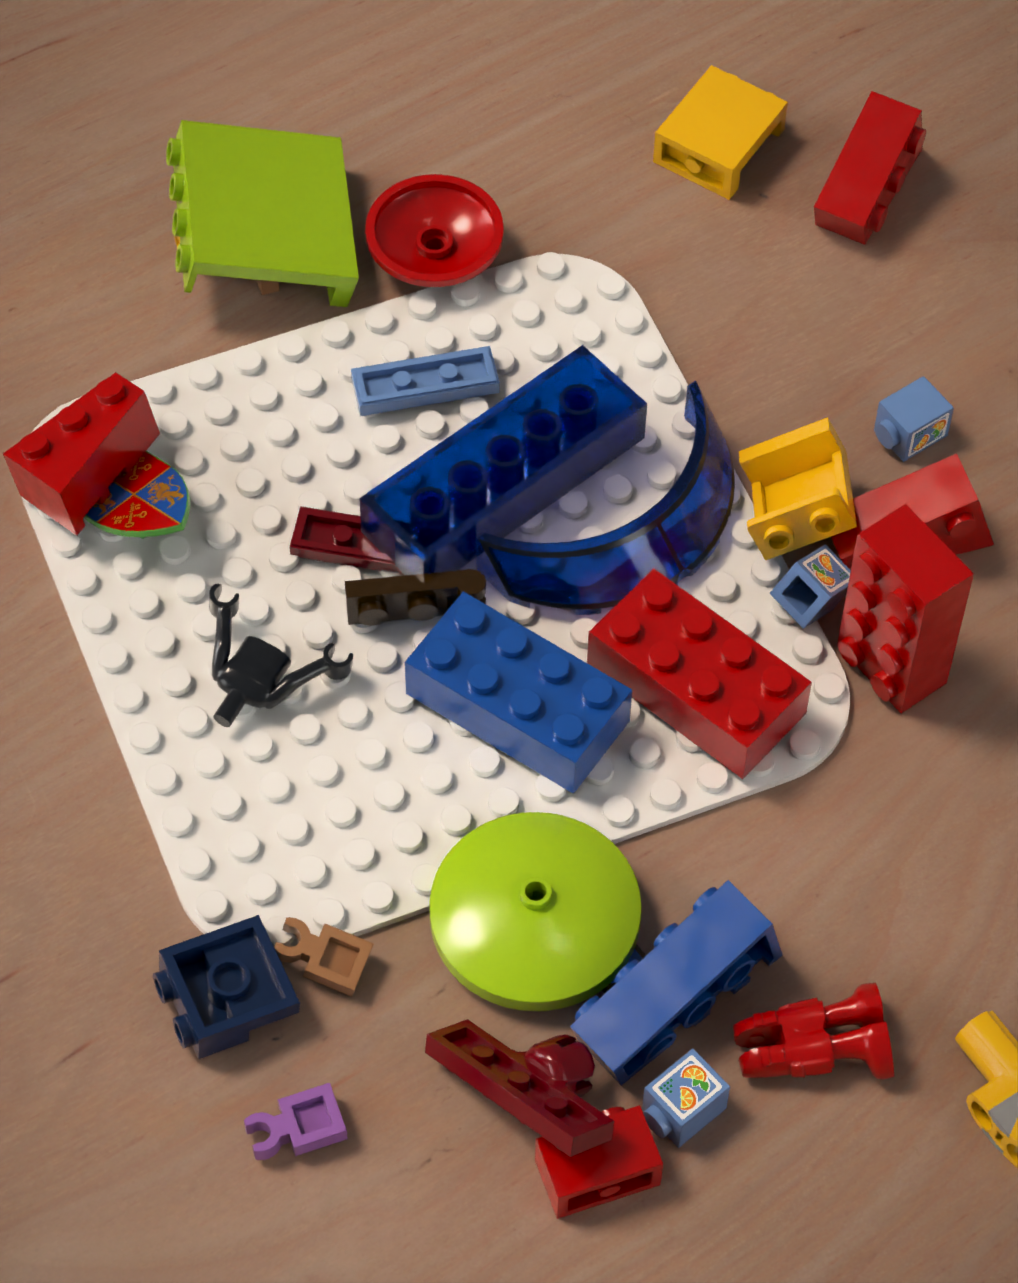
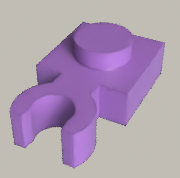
[244,1083,348,1160]

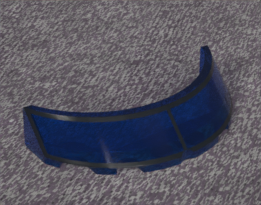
[476,381,735,615]

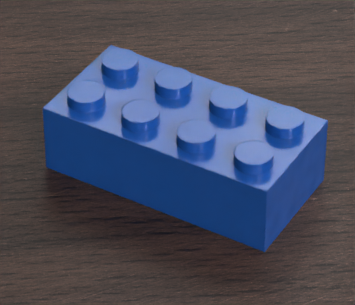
[405,591,632,794]

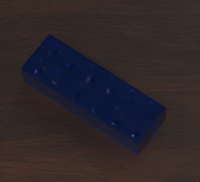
[359,345,647,575]

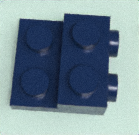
[153,915,300,1059]

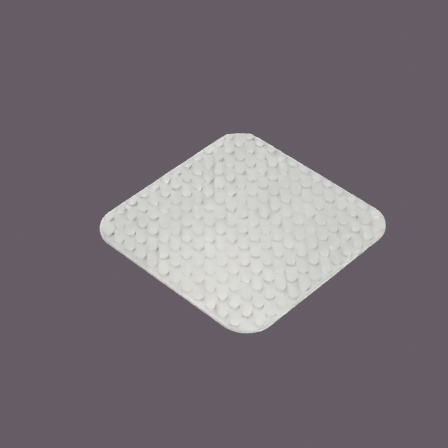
[22,252,850,947]

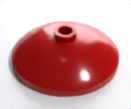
[365,174,504,287]

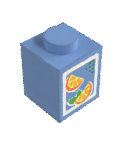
[874,376,954,462]
[770,544,851,629]
[642,1048,730,1148]

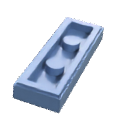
[351,346,500,416]

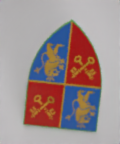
[84,451,191,539]

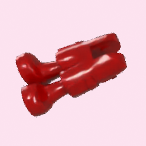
[733,982,894,1080]

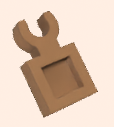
[274,917,374,997]

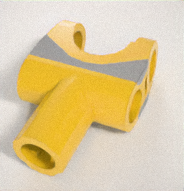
[955,1011,1018,1168]

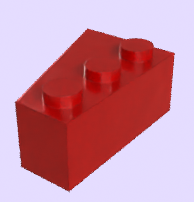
[3,372,160,536]

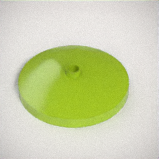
[429,812,641,1011]

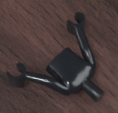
[209,583,353,727]

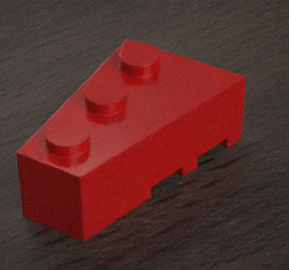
[814,91,927,245]
[831,453,994,570]

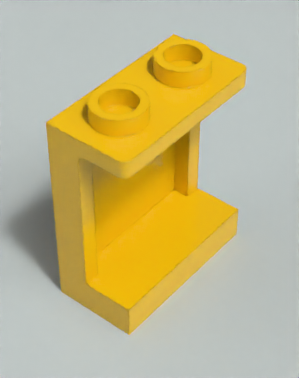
[653,65,788,200]
[738,417,857,560]

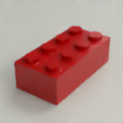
[837,504,974,714]
[587,568,812,779]

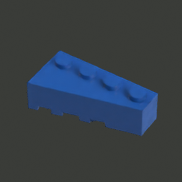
[570,880,783,1086]

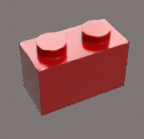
[535,1105,663,1219]

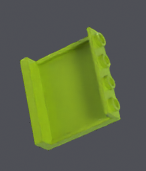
[166,120,359,307]

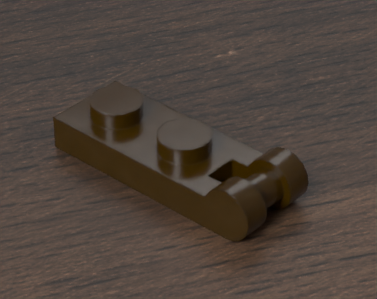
[345,569,486,626]

